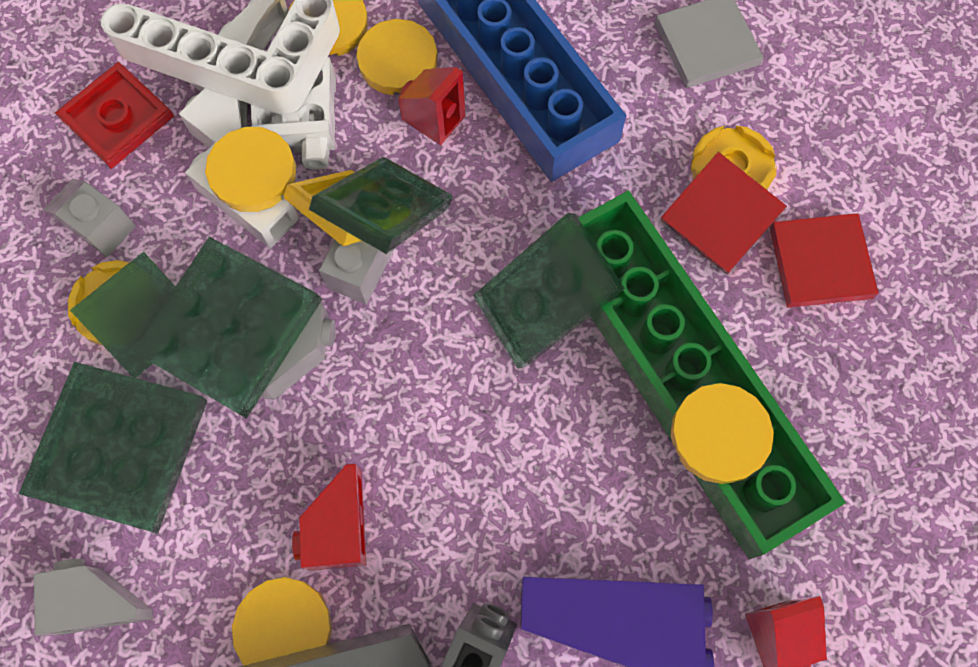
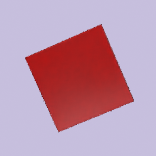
[55,61,174,169]
[660,151,787,274]
[770,213,879,308]

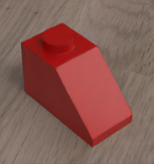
[398,67,466,146]
[292,464,367,571]
[745,596,827,667]

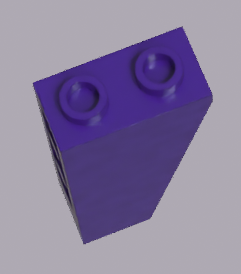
[520,577,714,667]

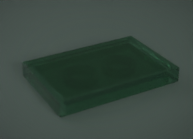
[309,157,453,254]
[473,213,625,369]

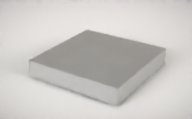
[655,0,764,88]

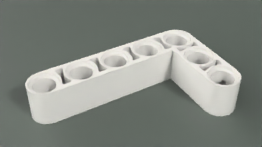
[101,0,340,115]

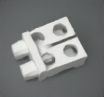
[251,57,336,170]

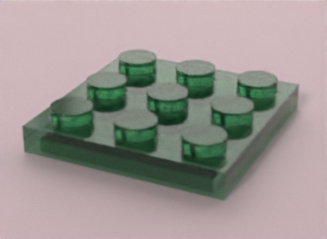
[132,236,322,419]
[18,362,208,534]

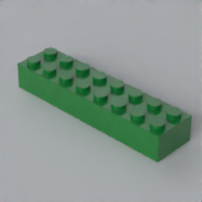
[549,190,846,559]

